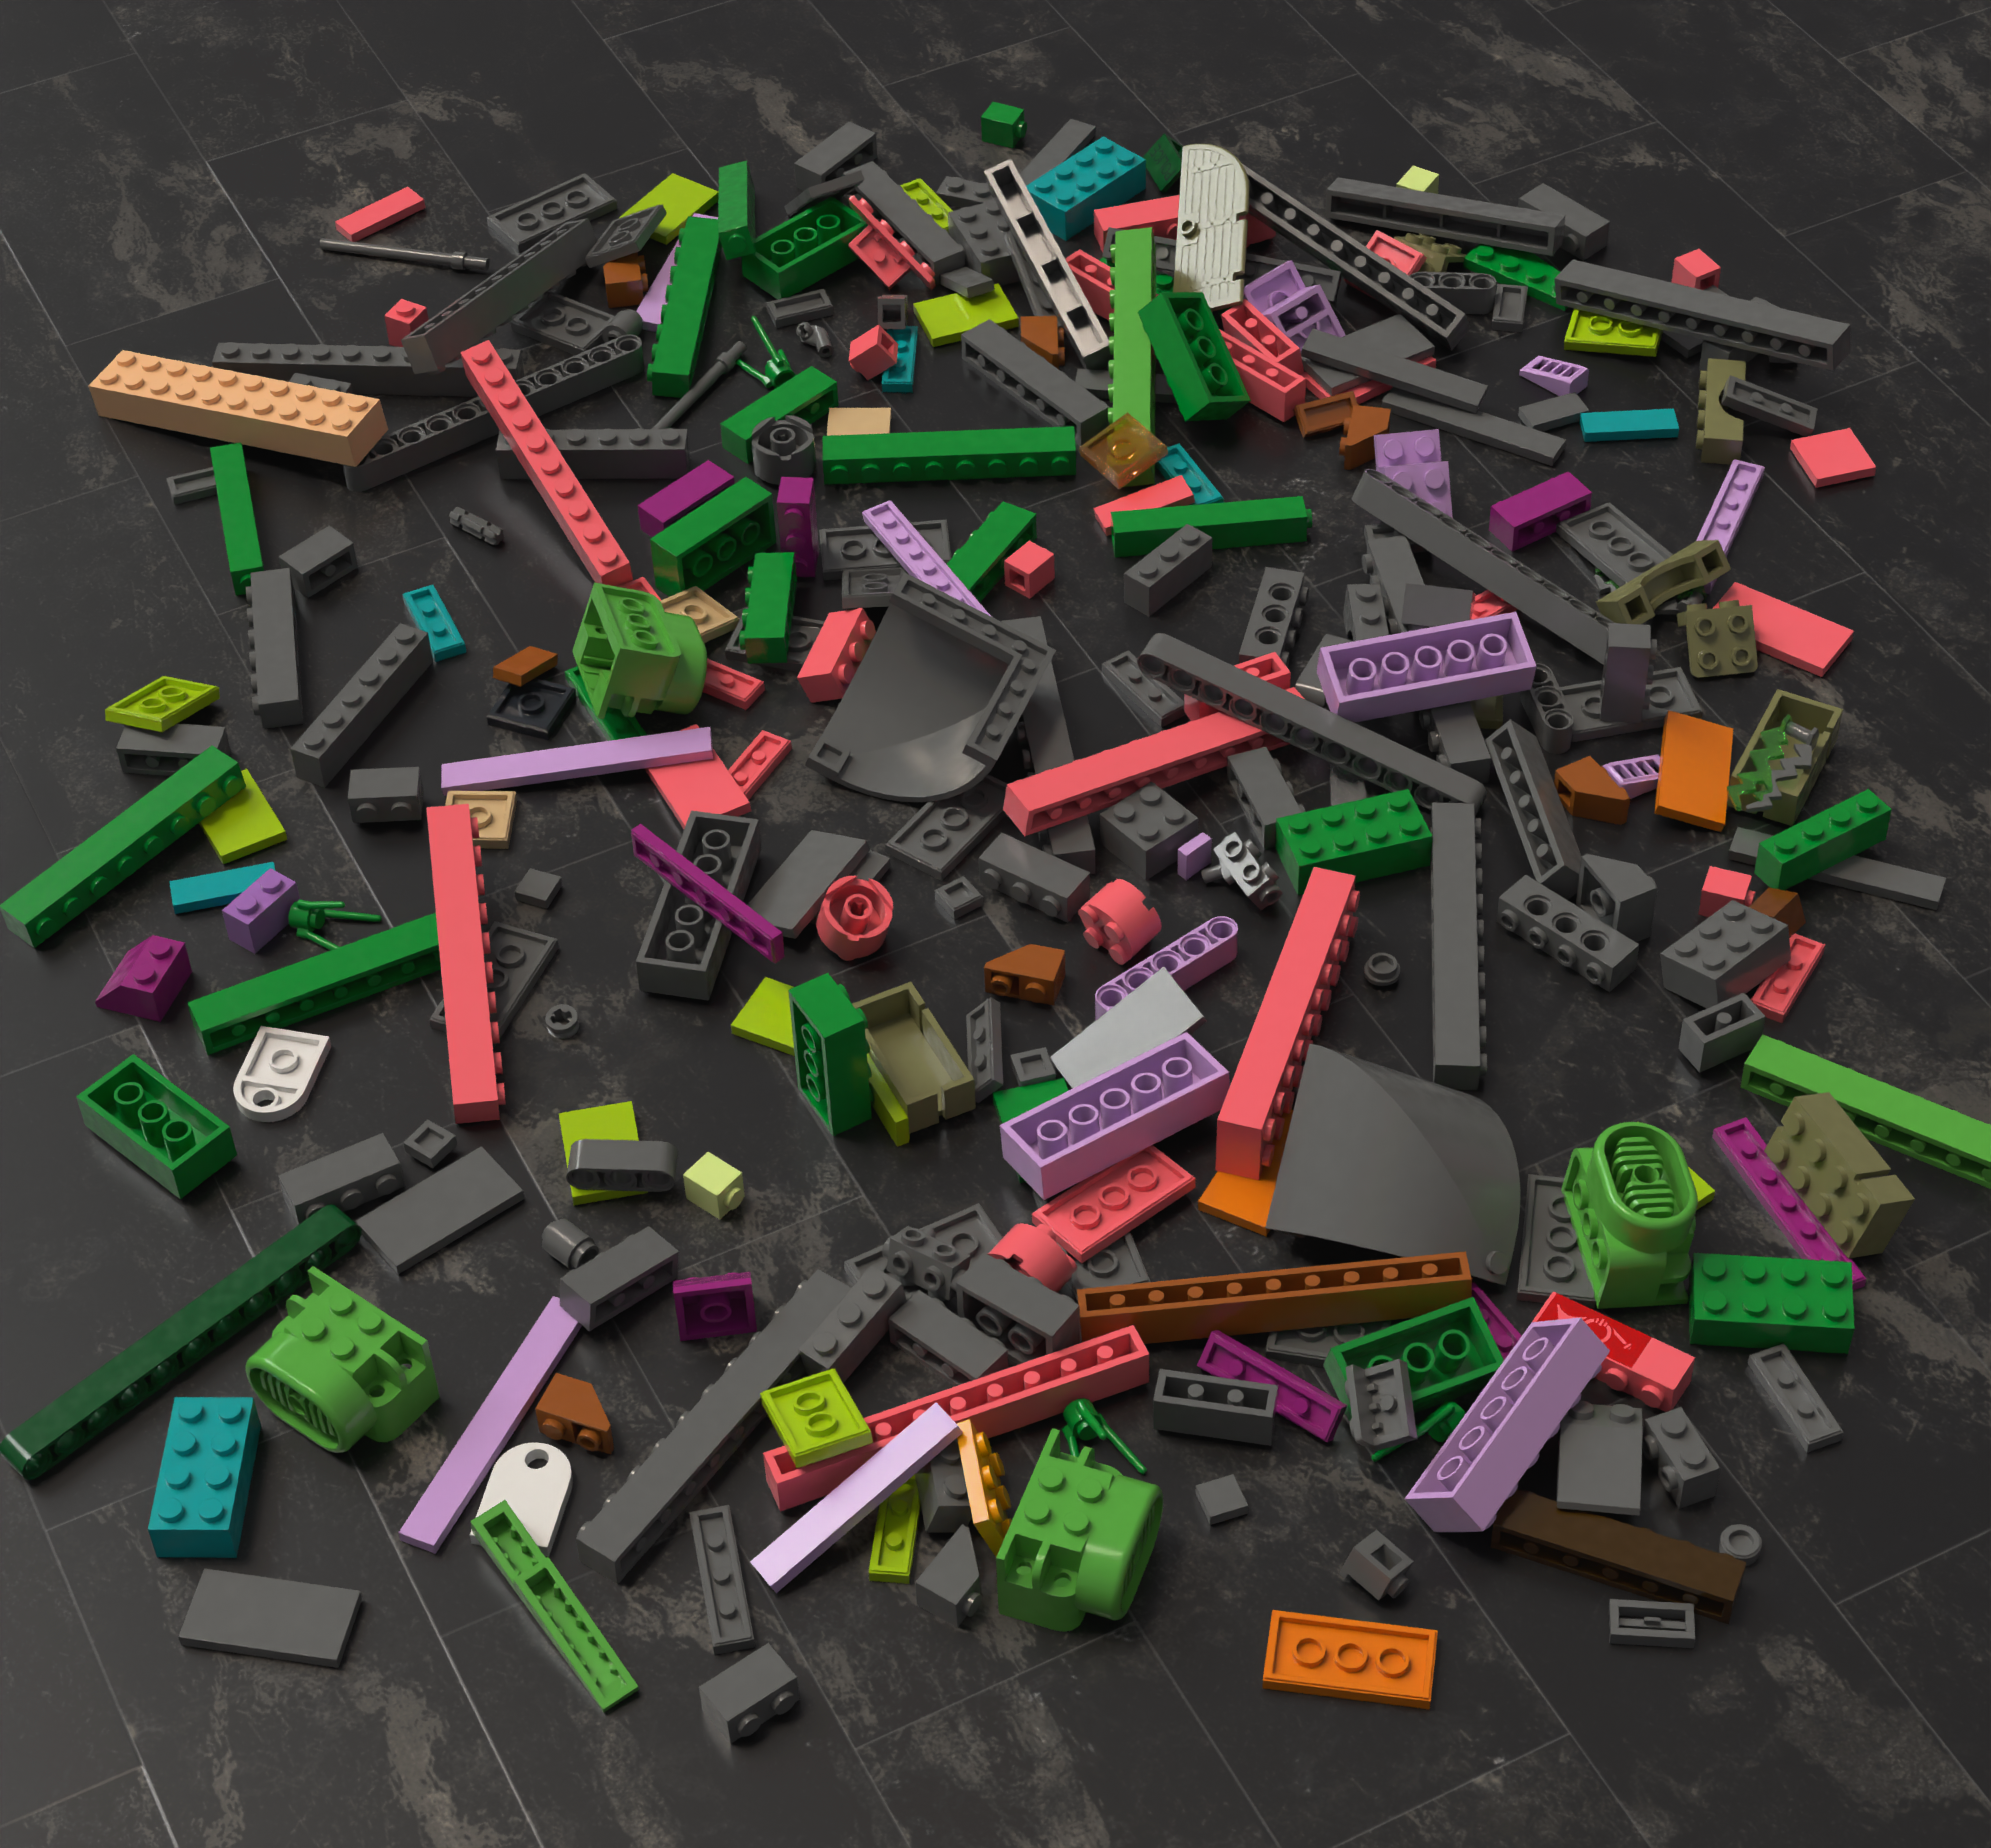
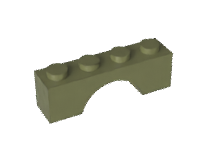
[1696,358,1746,465]
[1596,540,1731,624]

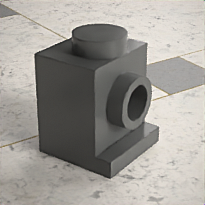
[1339,1529,1414,1600]

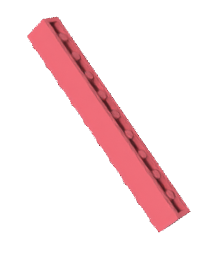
[1065,249,1306,422]
[460,340,633,587]
[1003,687,1304,836]
[426,804,506,1124]
[763,1325,1149,1512]

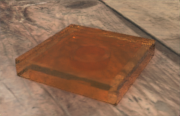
[1078,412,1168,489]

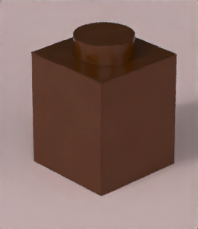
[1749,887,1806,938]

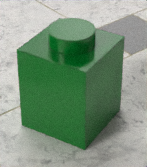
[981,102,1027,149]

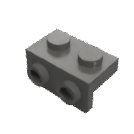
[1345,1359,1417,1451]

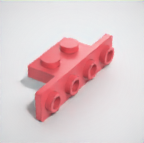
[848,195,936,290]

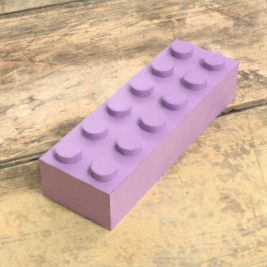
[1317,612,1536,723]
[1000,1032,1230,1200]
[1405,1318,1610,1532]

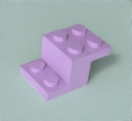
[1243,260,1345,352]
[1374,429,1453,518]

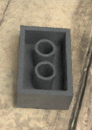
[948,200,1021,286]
[1660,900,1791,1008]
[956,1252,1080,1364]

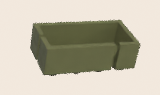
[1727,689,1843,826]
[852,982,976,1134]
[1764,1092,1915,1259]

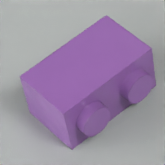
[222,868,300,954]

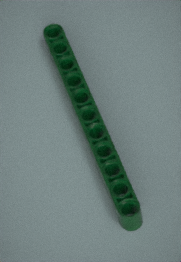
[0,1205,362,1480]

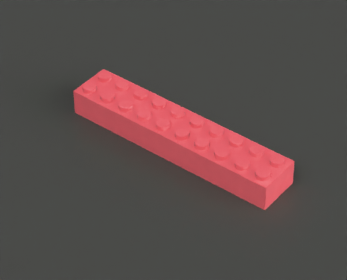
[1215,867,1360,1180]

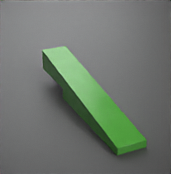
[471,1500,639,1713]

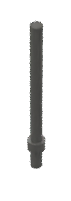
[320,238,490,271]
[652,341,747,429]

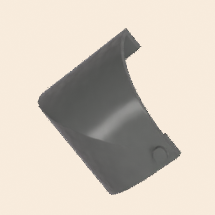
[805,573,1056,802]
[1265,1044,1520,1286]

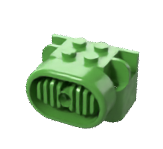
[572,583,707,719]
[1561,1122,1698,1309]
[246,1266,440,1453]
[996,1428,1163,1632]

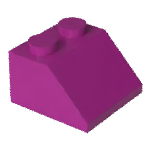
[95,935,192,1022]
[673,1272,757,1341]

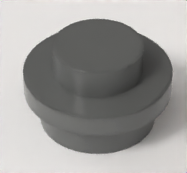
[1364,953,1400,986]

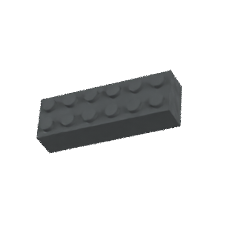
[636,811,762,1000]

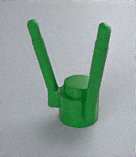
[735,316,796,388]
[288,899,382,951]
[1062,1398,1147,1475]
[1372,1401,1466,1462]

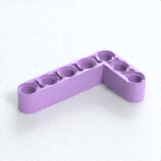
[1095,916,1238,1020]

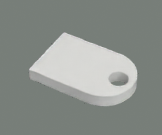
[233,1026,331,1122]
[470,1442,573,1556]

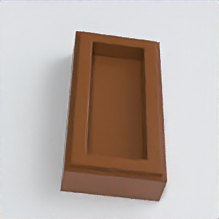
[1293,391,1358,438]
[493,646,558,687]

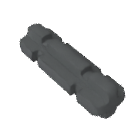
[449,507,504,546]

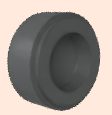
[1719,1524,1762,1566]

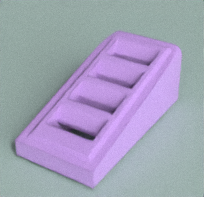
[1519,356,1589,396]
[1602,754,1660,799]

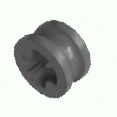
[545,1004,580,1039]

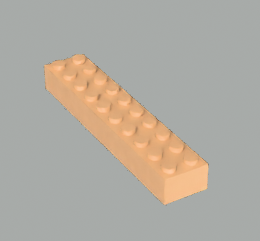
[88,350,388,467]

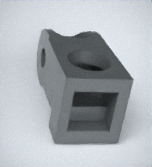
[878,295,908,329]

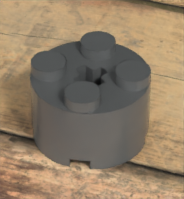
[752,415,817,486]

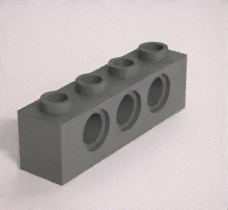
[1239,567,1309,668]
[1496,875,1639,993]

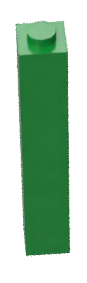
[718,160,756,260]
[210,443,265,596]
[1111,496,1312,557]

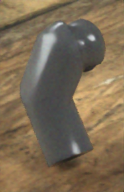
[796,322,833,358]

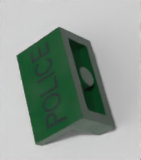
[1142,133,1183,194]

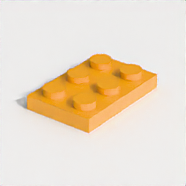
[957,1419,1012,1557]

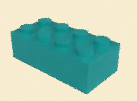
[1026,136,1146,241]
[148,1397,261,1558]

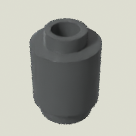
[602,309,643,343]
[542,1219,599,1270]

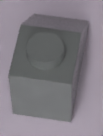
[915,1524,982,1628]

